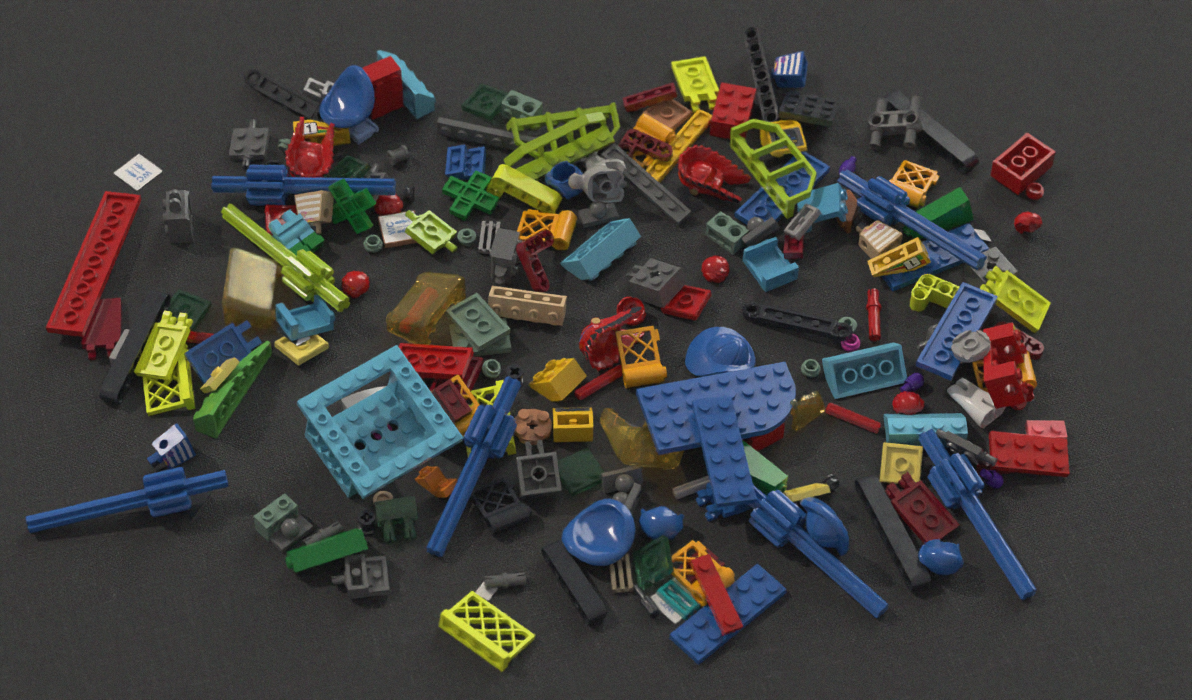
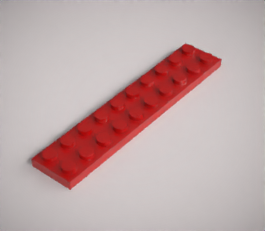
[46,191,141,337]

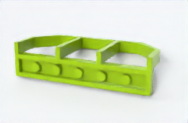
[506,102,620,159]
[504,112,614,181]
[730,119,817,219]

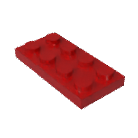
[389,343,474,380]
[989,431,1069,477]

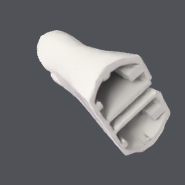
[947,378,1005,428]

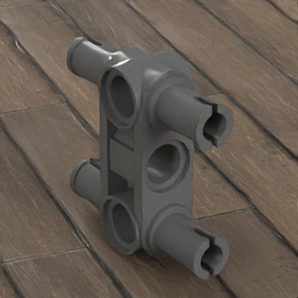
[868,96,923,150]

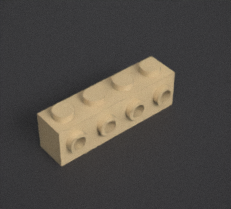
[488,286,567,326]

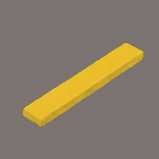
[646,109,712,183]

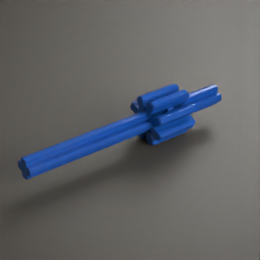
[211,165,396,205]
[837,169,987,270]
[426,377,521,557]
[918,429,1037,600]
[26,467,229,533]
[748,485,889,618]

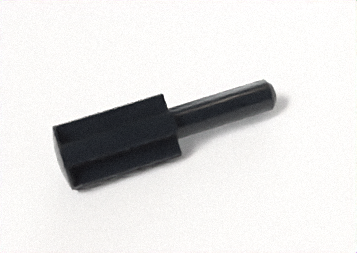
[633,585,661,618]

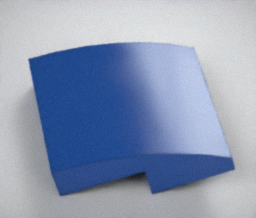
[445,145,486,179]

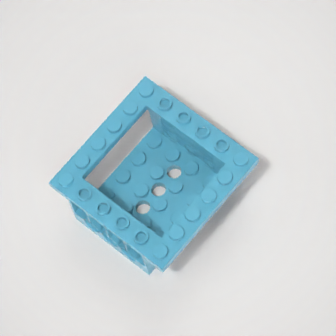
[297,345,463,499]

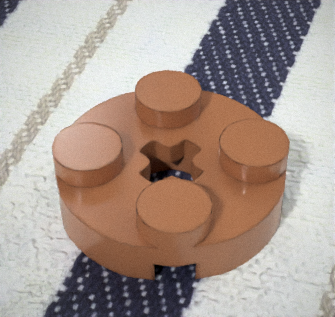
[513,409,552,445]

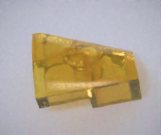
[790,391,825,432]

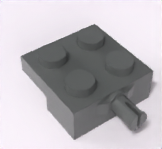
[332,554,390,599]

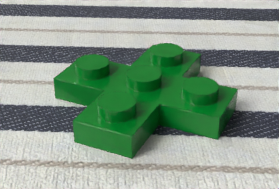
[442,170,499,221]
[328,178,376,234]

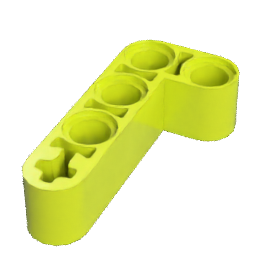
[486,164,562,214]
[909,274,960,312]

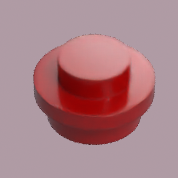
[1025,182,1044,200]

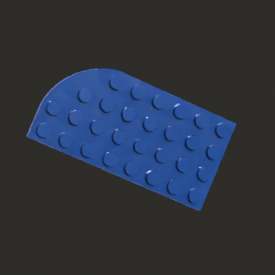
[636,362,796,455]

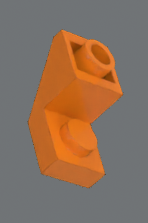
[415,466,458,498]

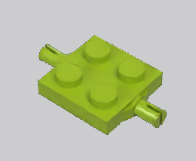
[405,210,458,254]

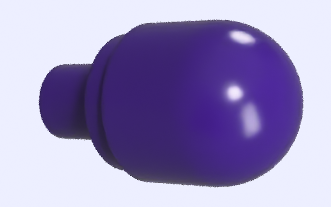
[839,156,857,174]
[900,373,924,392]
[980,469,1003,489]

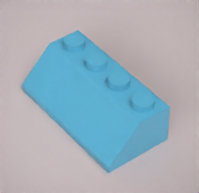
[377,50,436,119]
[560,218,641,280]
[822,342,907,399]
[884,413,968,448]

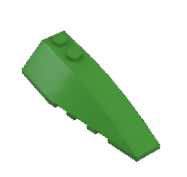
[193,341,272,438]

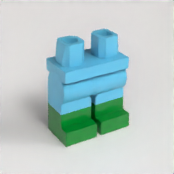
[268,209,325,256]

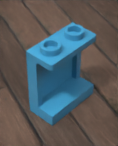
[798,183,848,233]
[743,237,799,292]
[276,294,335,341]

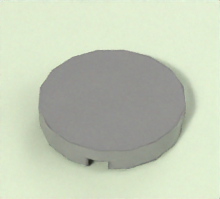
[951,330,991,362]

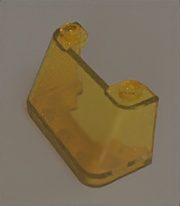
[223,248,282,329]
[385,272,466,345]
[600,408,684,469]

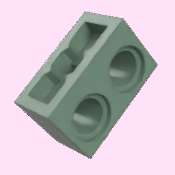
[501,90,543,119]
[705,211,749,255]
[254,493,299,542]

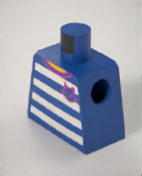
[770,51,808,88]
[147,423,196,469]

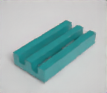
[656,579,700,620]

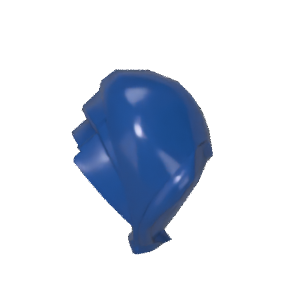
[545,161,584,200]
[639,506,684,542]
[918,539,963,576]

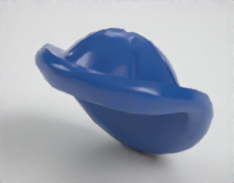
[319,65,375,128]
[685,327,756,377]
[800,497,849,556]
[562,499,635,566]

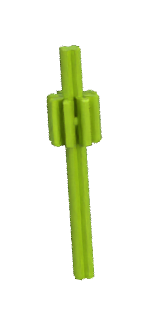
[221,204,350,312]

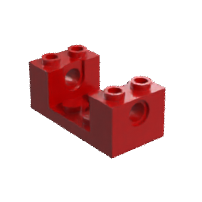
[983,322,1028,409]

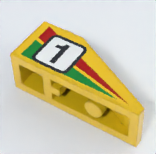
[293,120,350,145]
[868,237,931,277]

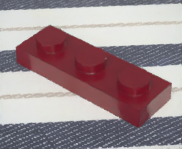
[623,82,678,112]

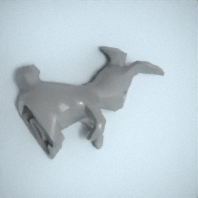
[568,150,627,203]

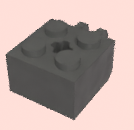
[163,189,193,244]
[490,228,523,286]
[963,246,1018,289]
[626,258,685,308]
[516,440,562,500]

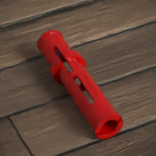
[866,289,881,342]

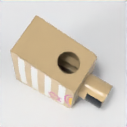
[295,190,334,235]
[856,221,903,259]

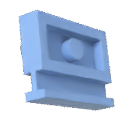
[349,118,379,144]

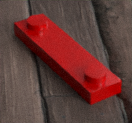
[689,554,743,636]

